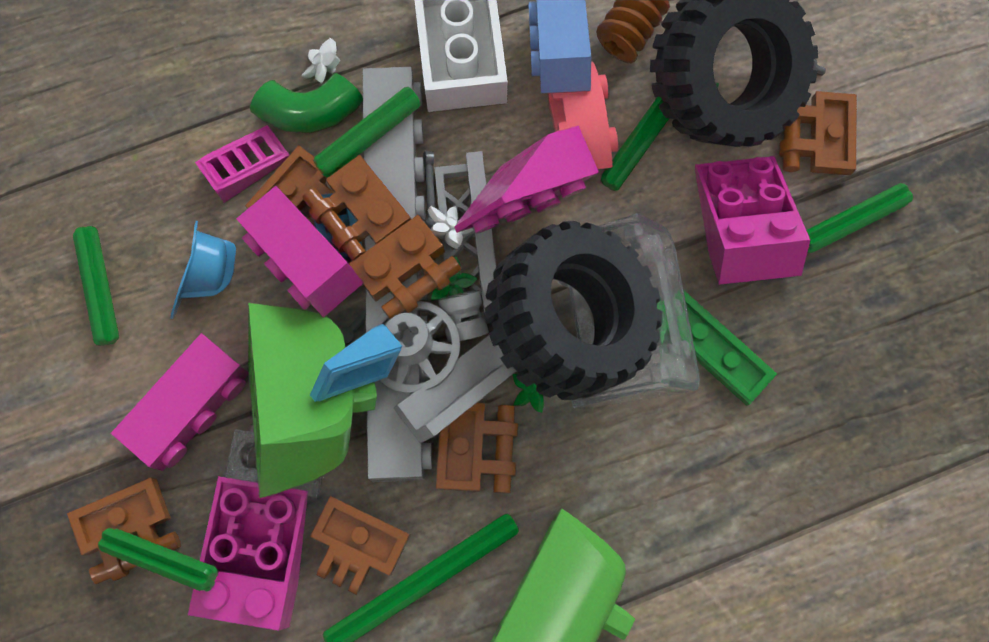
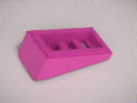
[195,125,289,203]

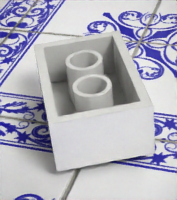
[414,0,508,112]

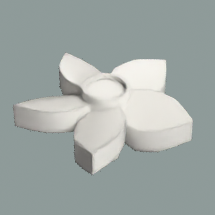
[301,38,340,84]
[427,206,473,249]

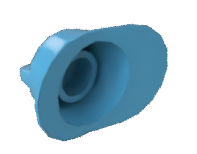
[170,221,236,319]

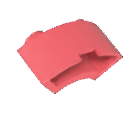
[548,62,618,169]

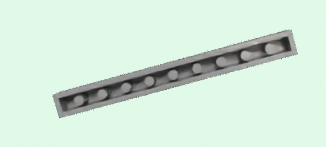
[363,67,432,482]

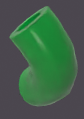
[250,73,363,133]

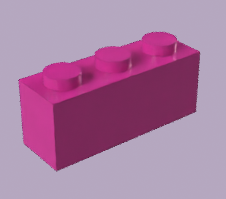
[236,186,363,318]
[111,333,249,471]

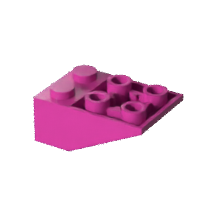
[454,126,599,234]
[695,156,810,285]
[188,476,308,631]

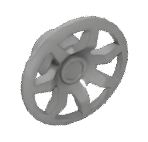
[370,301,460,393]

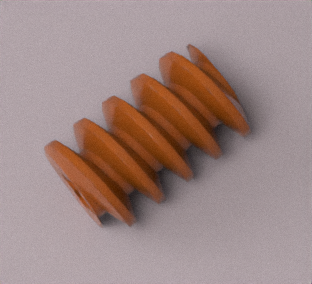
[596,0,672,63]

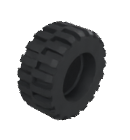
[650,0,818,147]
[485,221,662,401]

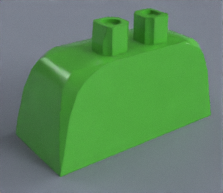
[248,303,377,498]
[491,508,635,642]

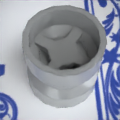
[438,290,489,342]

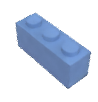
[528,0,591,93]

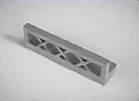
[434,151,496,319]
[394,335,516,443]

